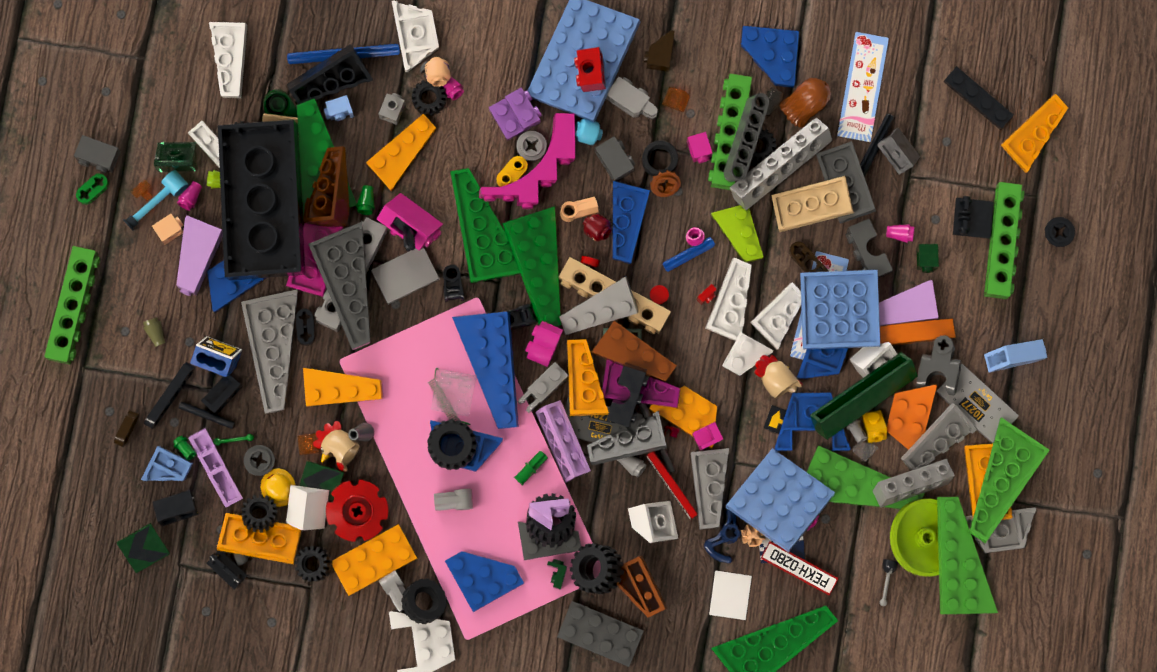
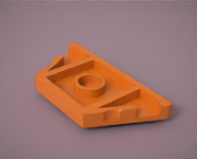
[887,384,937,450]

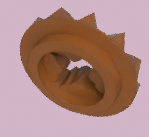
[650,170,681,197]

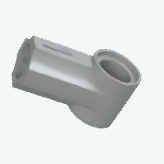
[434,489,473,511]
[378,570,405,612]

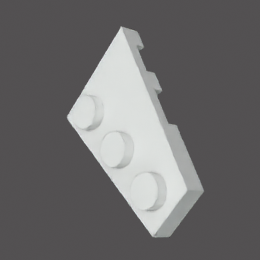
[751,282,801,350]

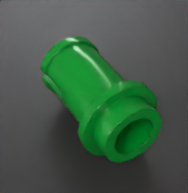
[173,436,197,461]

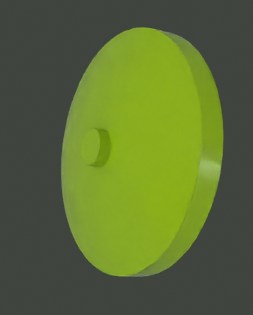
[890,499,939,577]

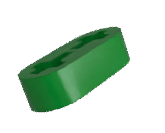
[76,173,109,205]

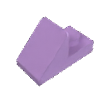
[528,498,570,530]

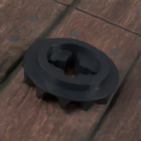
[1044,217,1075,247]

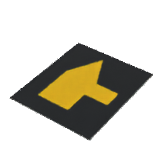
[764,405,786,434]

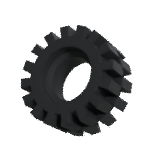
[412,80,446,116]
[744,128,776,164]
[241,494,277,533]
[294,546,333,581]

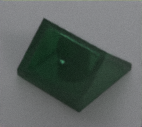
[154,142,196,172]

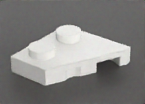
[722,332,773,376]

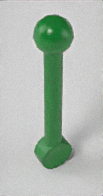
[213,434,254,446]

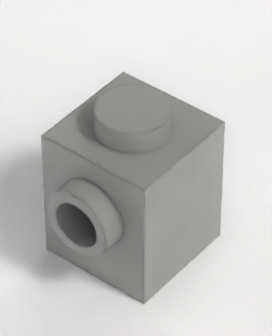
[379,93,406,125]

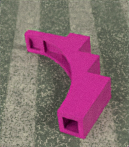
[479,113,575,209]

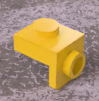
[862,410,887,443]

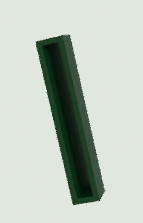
[810,352,918,440]

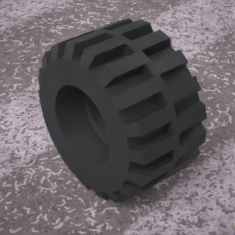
[427,419,477,470]
[526,493,576,548]
[570,543,624,594]

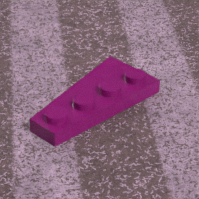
[602,360,681,408]

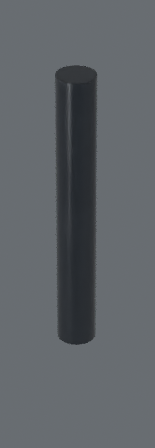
[179,401,235,429]

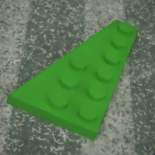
[969,417,1049,543]

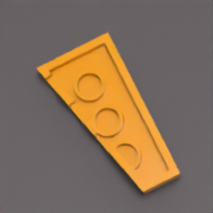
[1001,94,1068,173]
[567,339,609,416]
[303,368,383,406]

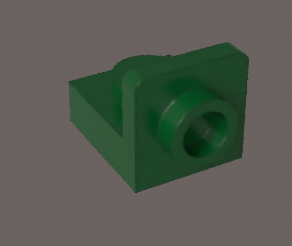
[547,559,567,590]

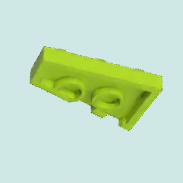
[711,205,763,263]

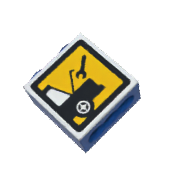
[190,336,242,377]

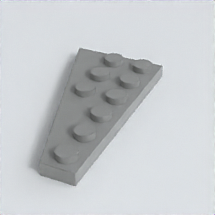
[241,289,298,414]

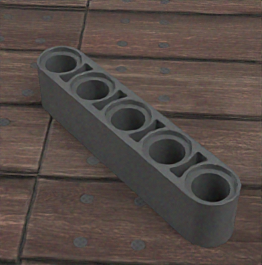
[724,93,769,182]

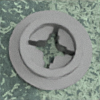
[516,131,547,161]

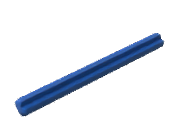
[287,44,400,64]

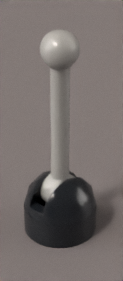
[880,559,898,606]

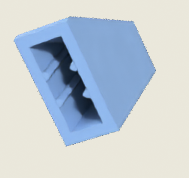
[984,339,1047,372]

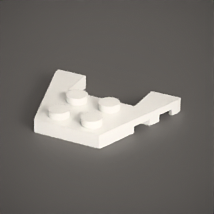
[389,611,455,672]

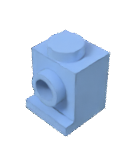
[324,95,354,121]

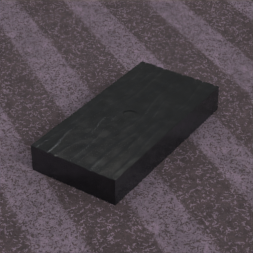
[218,120,305,280]

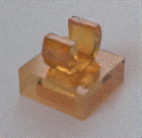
[130,179,153,201]
[297,433,319,456]

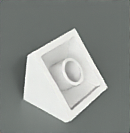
[286,485,329,530]

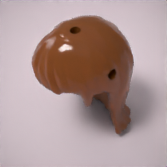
[780,78,831,128]

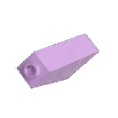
[176,215,223,296]
[879,280,938,326]

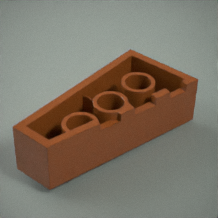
[591,321,677,382]

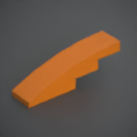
[880,319,955,345]

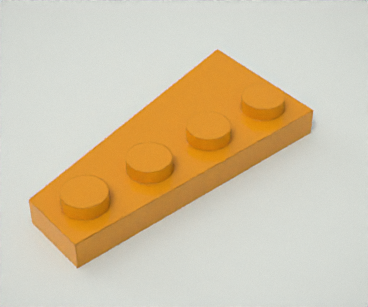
[366,114,436,192]

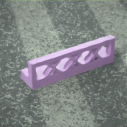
[535,400,591,483]

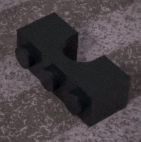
[607,362,649,427]

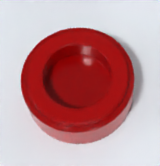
[580,256,600,268]
[650,285,669,305]

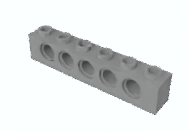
[730,117,832,210]
[315,217,388,332]

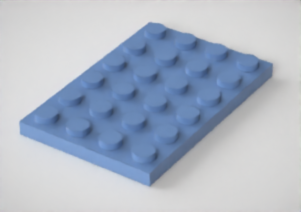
[527,0,640,122]

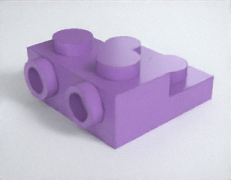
[489,87,542,141]

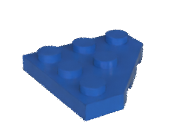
[741,26,799,88]
[445,551,524,612]

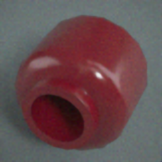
[583,213,612,242]

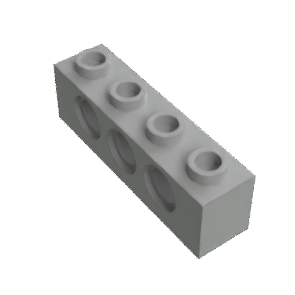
[873,459,955,508]

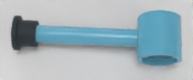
[123,170,189,231]

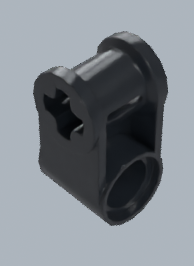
[443,265,464,303]
[506,304,538,330]

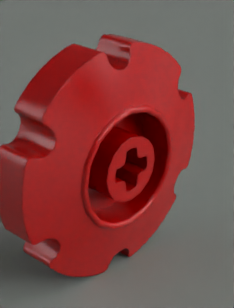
[326,479,388,542]

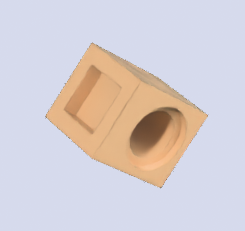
[152,214,184,245]

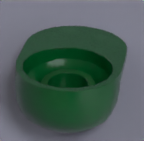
[263,89,297,118]

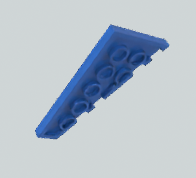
[452,312,519,429]

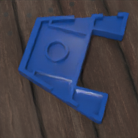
[774,393,850,451]

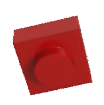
[697,284,717,305]

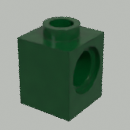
[916,244,939,273]

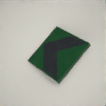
[299,461,344,502]
[116,523,170,573]

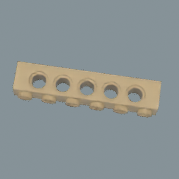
[559,257,671,334]

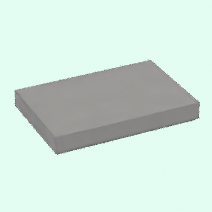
[371,248,440,305]

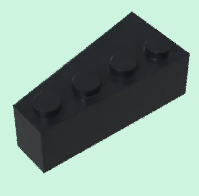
[287,44,373,105]

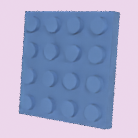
[800,270,880,350]
[726,448,835,553]

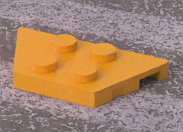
[649,386,717,448]

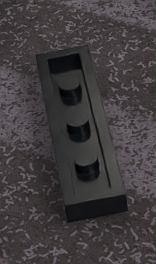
[943,66,1014,130]

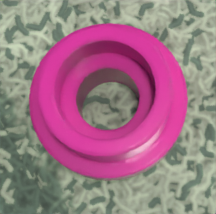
[686,227,705,246]

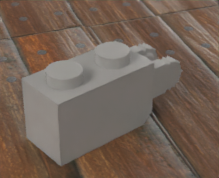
[606,76,658,120]
[517,362,569,413]

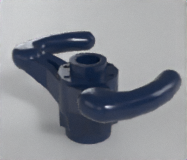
[704,509,741,563]

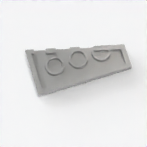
[560,276,638,335]
[901,403,977,471]
[690,448,729,530]

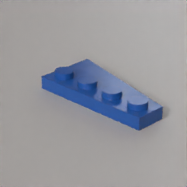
[612,181,650,264]

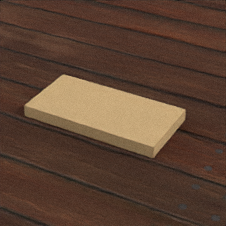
[771,176,854,232]

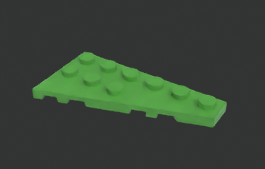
[807,446,924,509]
[937,497,998,614]

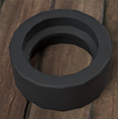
[642,140,678,177]

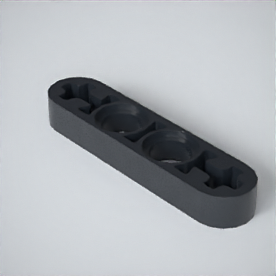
[144,362,195,429]

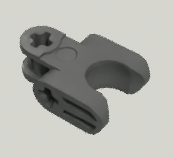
[916,335,962,396]

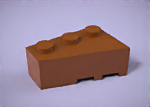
[617,556,668,618]

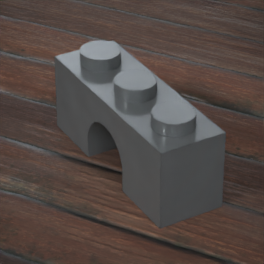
[845,219,893,279]

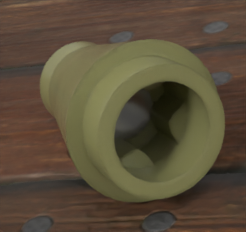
[143,317,166,347]

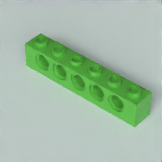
[708,74,752,190]
[984,182,1024,299]
[44,246,100,365]

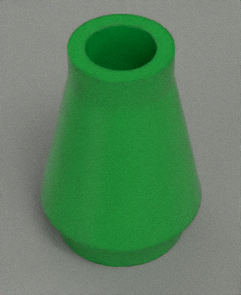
[356,185,375,215]

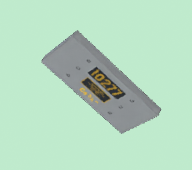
[936,364,1019,444]

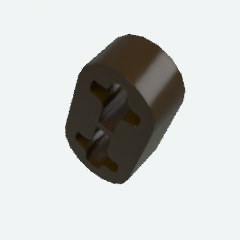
[114,410,139,447]

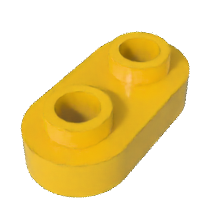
[496,156,528,187]

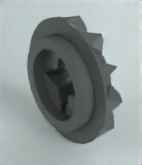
[244,445,275,476]

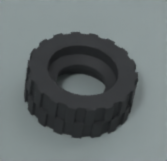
[401,578,447,624]

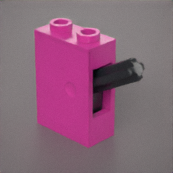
[377,193,443,252]

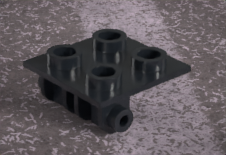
[953,196,994,239]

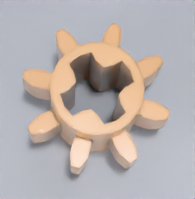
[741,524,765,547]

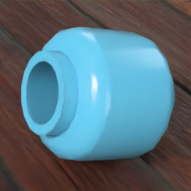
[575,118,603,145]

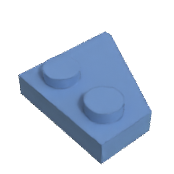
[141,446,193,481]

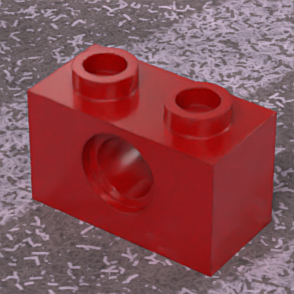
[574,47,606,92]

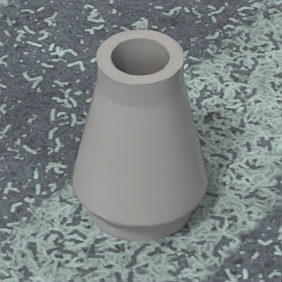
[617,456,646,478]

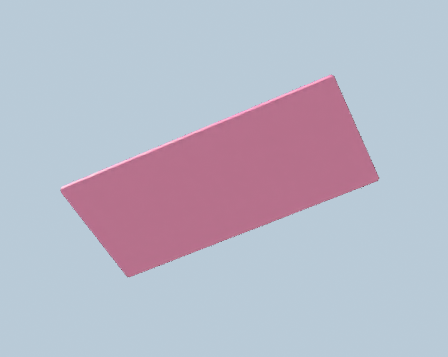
[340,298,601,640]

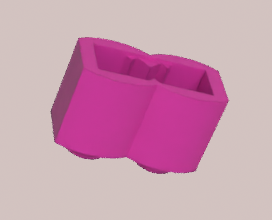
[525,321,563,367]

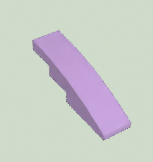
[188,428,243,507]

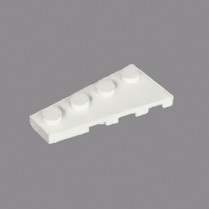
[209,22,247,98]
[705,258,751,341]

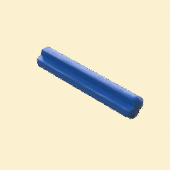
[663,237,715,272]

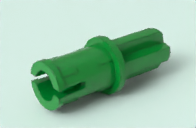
[514,451,548,486]

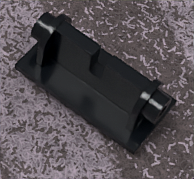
[206,551,248,590]

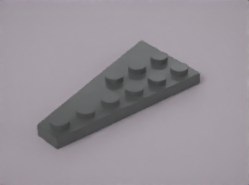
[308,222,371,350]

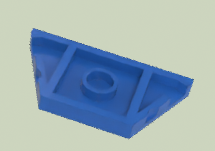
[207,260,266,313]
[797,348,848,379]
[430,420,503,472]

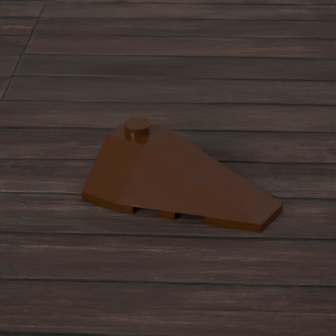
[303,146,349,228]

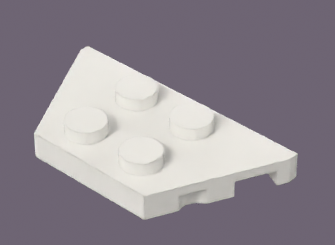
[392,1,439,72]

